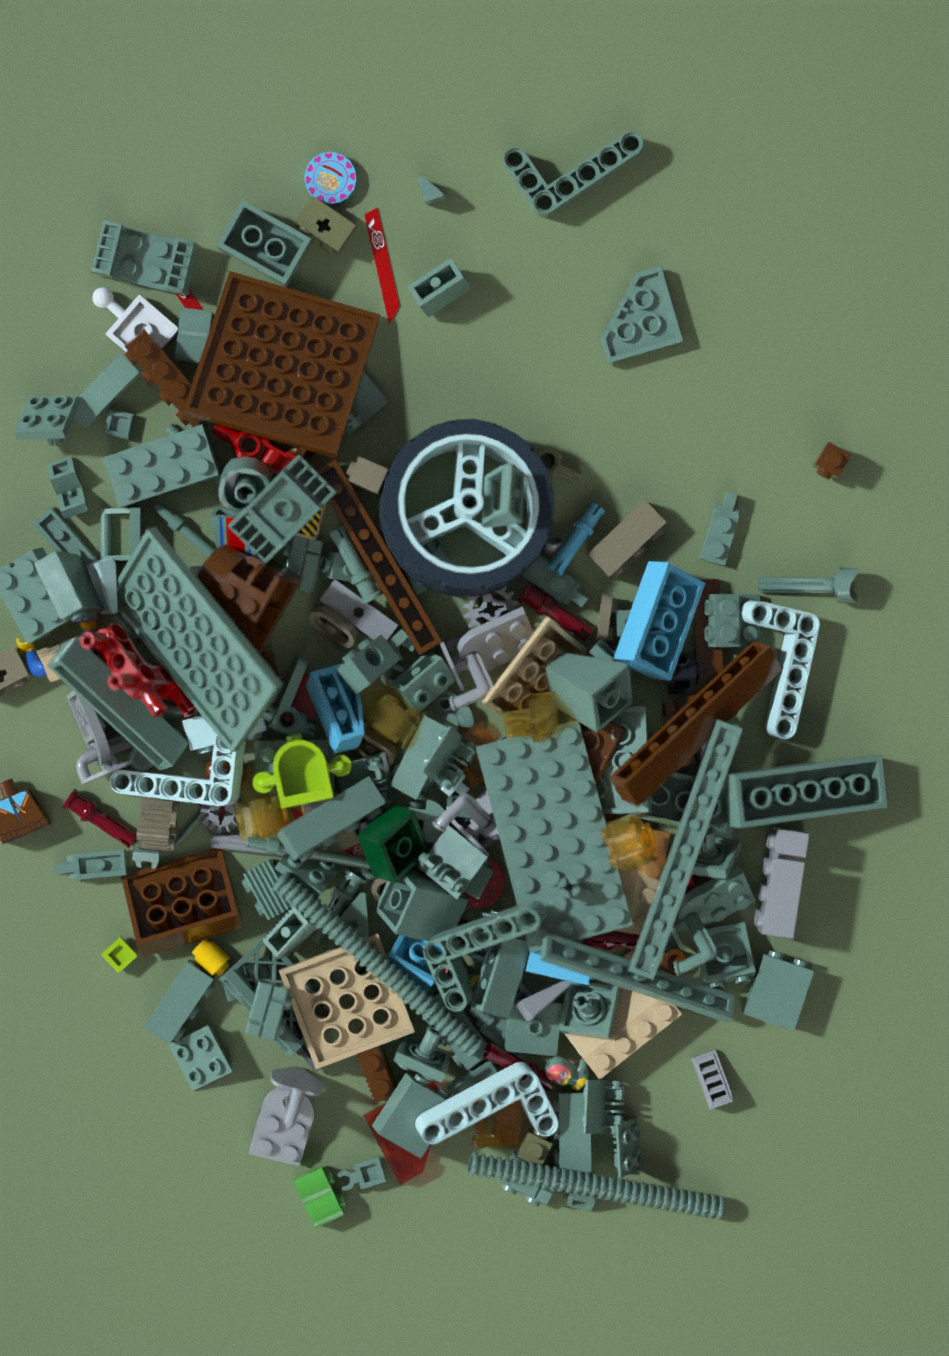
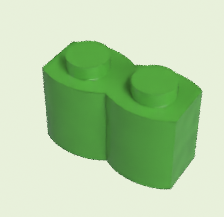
[293,1165,347,1228]

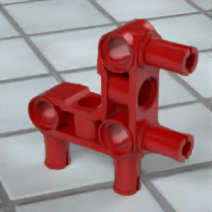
[212,424,296,476]
[80,623,197,718]

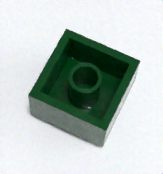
[357,804,429,884]

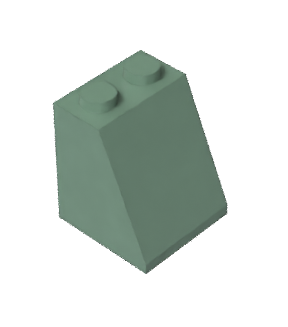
[546,653,633,732]
[375,869,469,941]

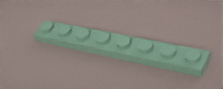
[541,933,734,1023]

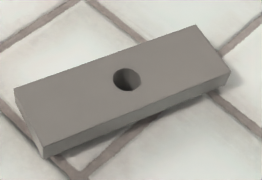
[320,579,398,641]

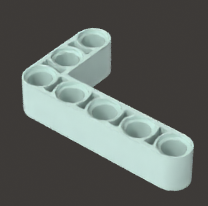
[741,601,820,739]
[110,735,245,806]
[415,1062,559,1144]

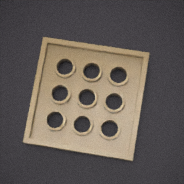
[279,933,415,1069]

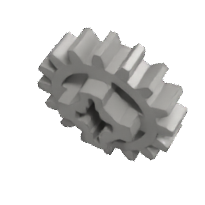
[463,586,519,628]

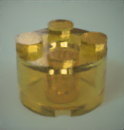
[363,693,421,751]
[233,795,291,840]
[601,812,658,872]

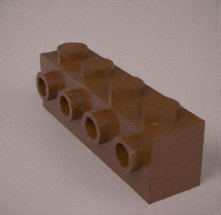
[124,329,203,427]

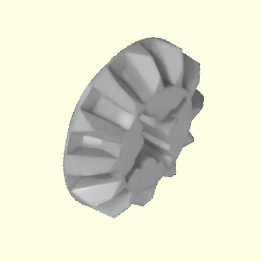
[200,792,242,834]

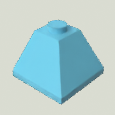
[387,935,443,992]

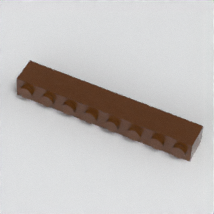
[316,459,442,655]
[609,641,783,807]

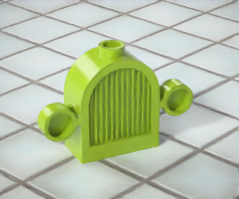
[253,734,352,809]

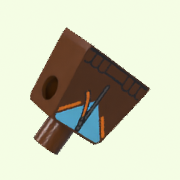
[0,778,52,844]

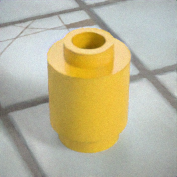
[191,938,230,977]

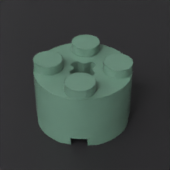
[218,457,273,516]

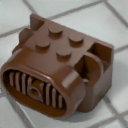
[196,544,302,656]

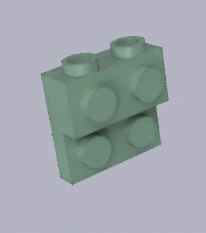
[704,594,761,647]
[695,922,756,989]

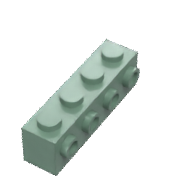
[277,777,386,861]

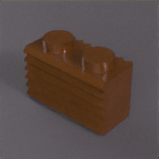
[356,1045,397,1103]

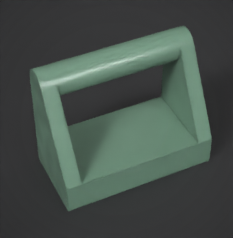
[482,463,525,528]
[101,508,143,561]

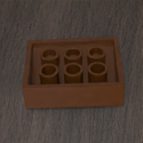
[121,848,244,957]

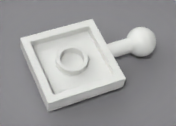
[92,287,178,352]

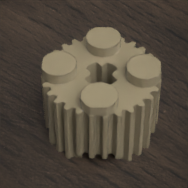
[137,796,179,851]

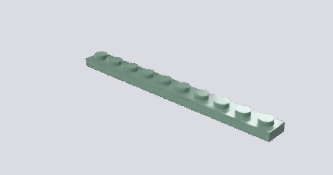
[628,720,743,980]

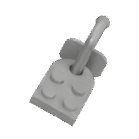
[440,607,534,711]
[66,690,134,784]
[433,789,500,857]
[249,1066,323,1166]

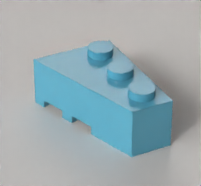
[306,663,364,754]

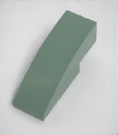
[74,353,141,429]

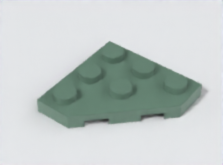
[600,266,683,364]

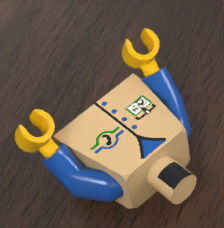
[16,620,97,682]

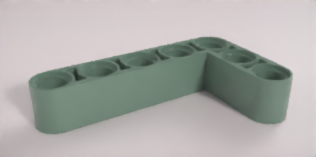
[503,131,643,217]
[423,901,547,1012]

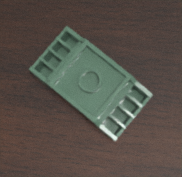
[91,220,200,296]
[228,454,336,564]

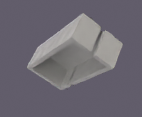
[754,827,809,939]

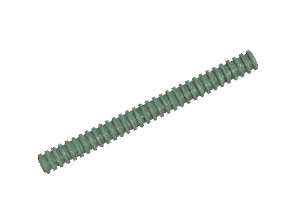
[272,871,483,1058]
[468,1152,725,1220]

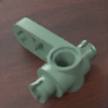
[261,654,317,739]

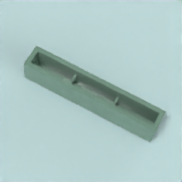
[47,637,189,771]

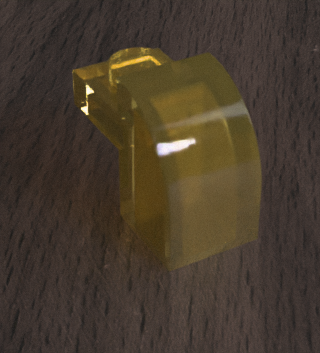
[503,691,559,743]

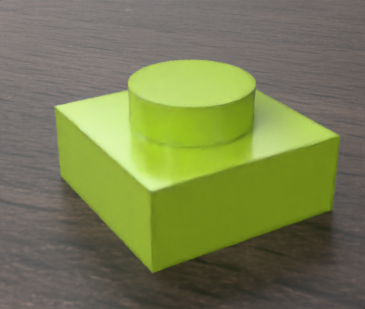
[101,936,138,974]

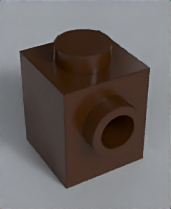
[813,442,851,480]

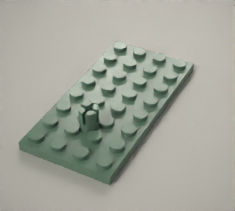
[116,527,283,753]
[476,720,633,952]

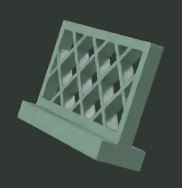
[218,936,330,1056]

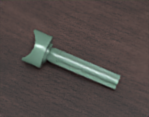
[758,567,858,603]

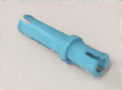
[548,503,605,576]

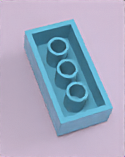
[614,561,705,680]

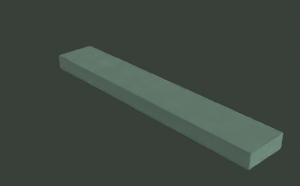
[32,507,140,643]

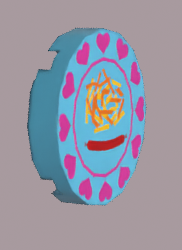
[304,152,357,205]

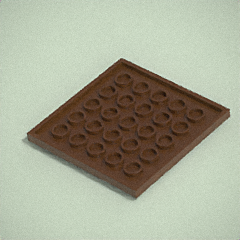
[183,271,380,458]

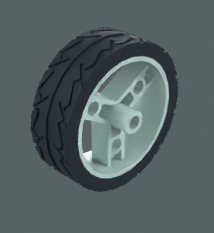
[379,419,555,597]

